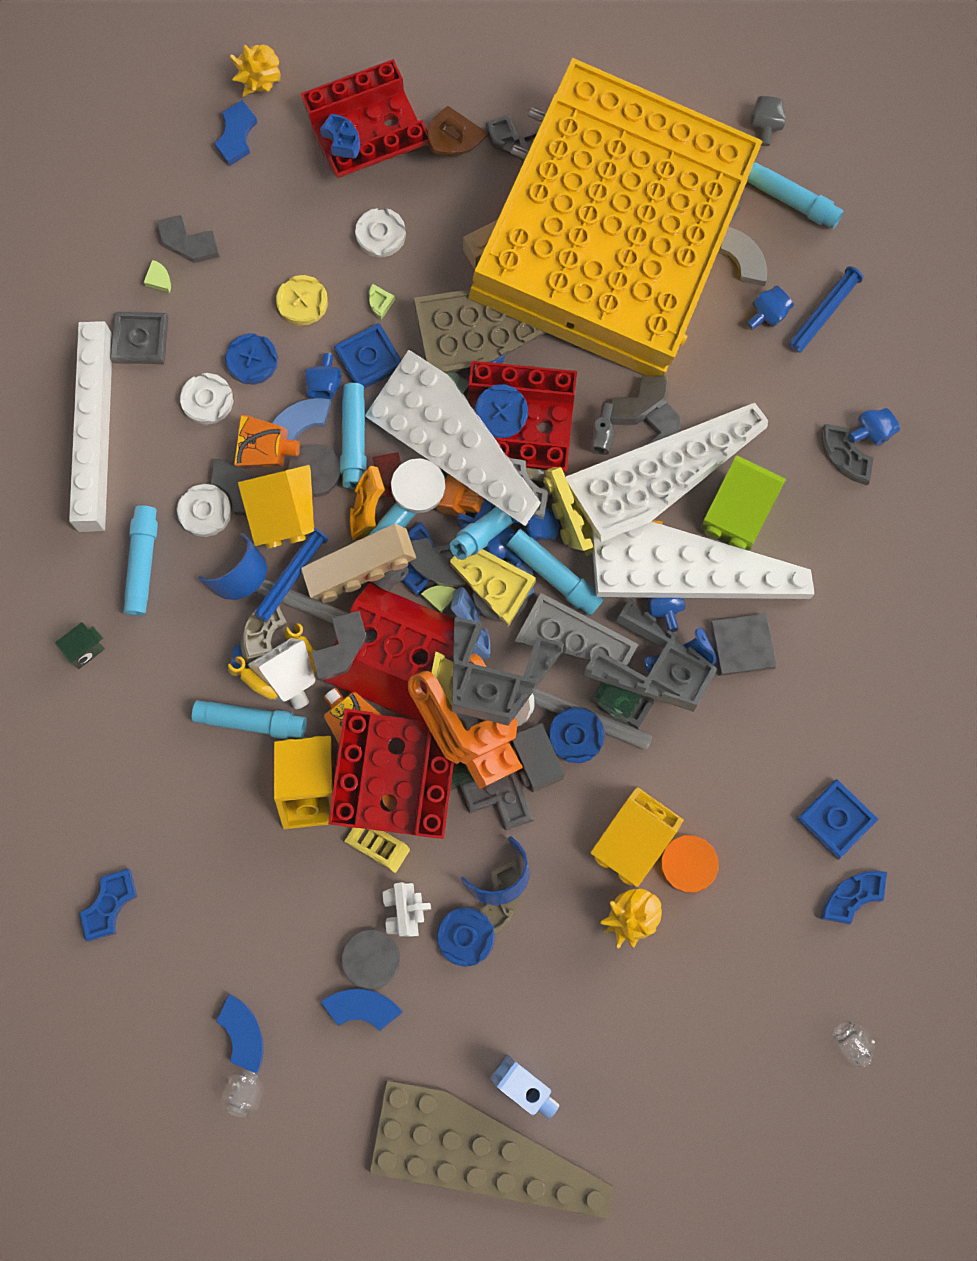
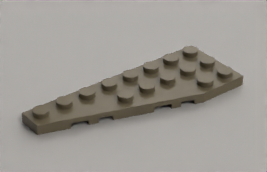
[413,289,546,374]
[370,1080,613,1219]

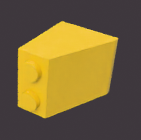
[238,465,314,549]
[274,736,336,829]
[591,787,684,887]

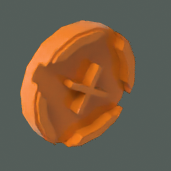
[661,835,719,893]

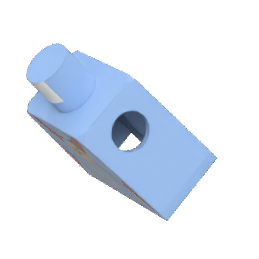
[489,1054,559,1119]

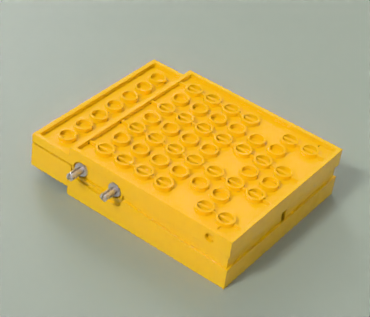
[468,58,762,376]

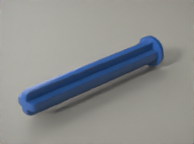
[789,266,863,353]
[255,528,328,622]

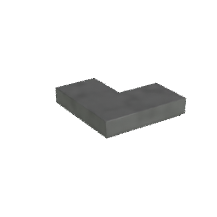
[461,772,533,830]

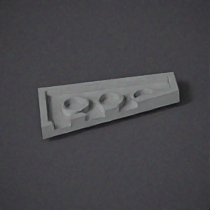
[515,593,638,666]

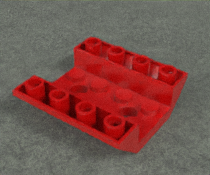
[300,59,429,178]
[468,361,577,472]
[323,583,455,721]
[328,708,454,839]

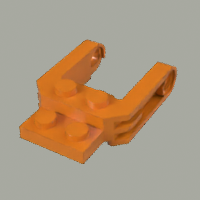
[408,653,523,789]

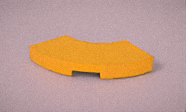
[350,466,385,541]

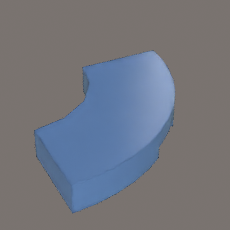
[273,398,332,440]
[451,587,490,661]

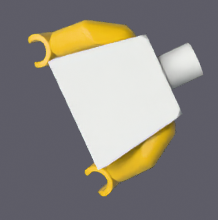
[228,623,316,709]

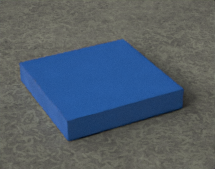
[334,323,401,389]
[797,779,879,860]

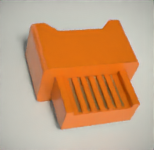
[435,473,485,516]

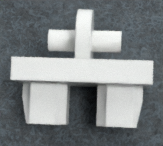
[383,882,431,937]

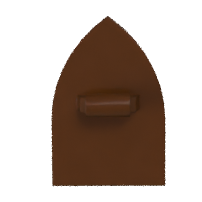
[427,106,489,155]

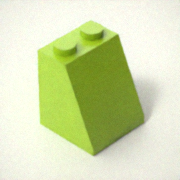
[701,455,786,551]

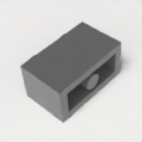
[511,723,565,792]

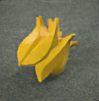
[230,44,281,97]
[600,888,662,949]

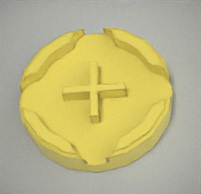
[276,275,328,326]

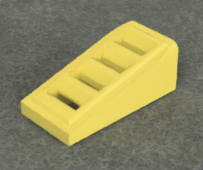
[344,828,410,873]

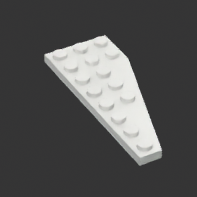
[365,350,541,526]
[565,403,768,542]
[590,521,814,599]

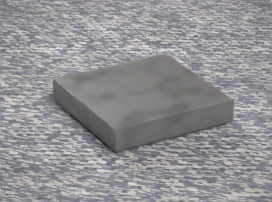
[111,312,169,364]
[711,614,776,676]

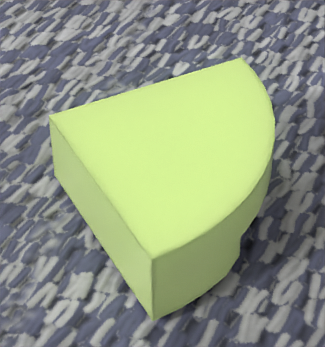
[144,260,171,293]
[369,284,395,320]
[421,586,455,613]

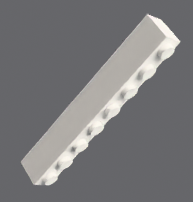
[69,321,113,532]

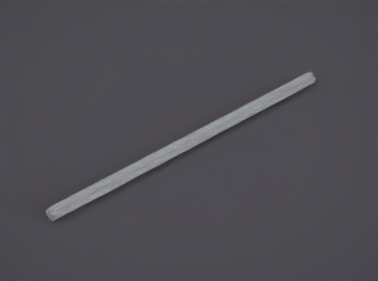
[255,579,652,750]

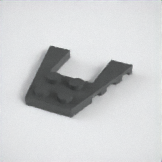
[583,599,717,712]
[452,617,564,726]

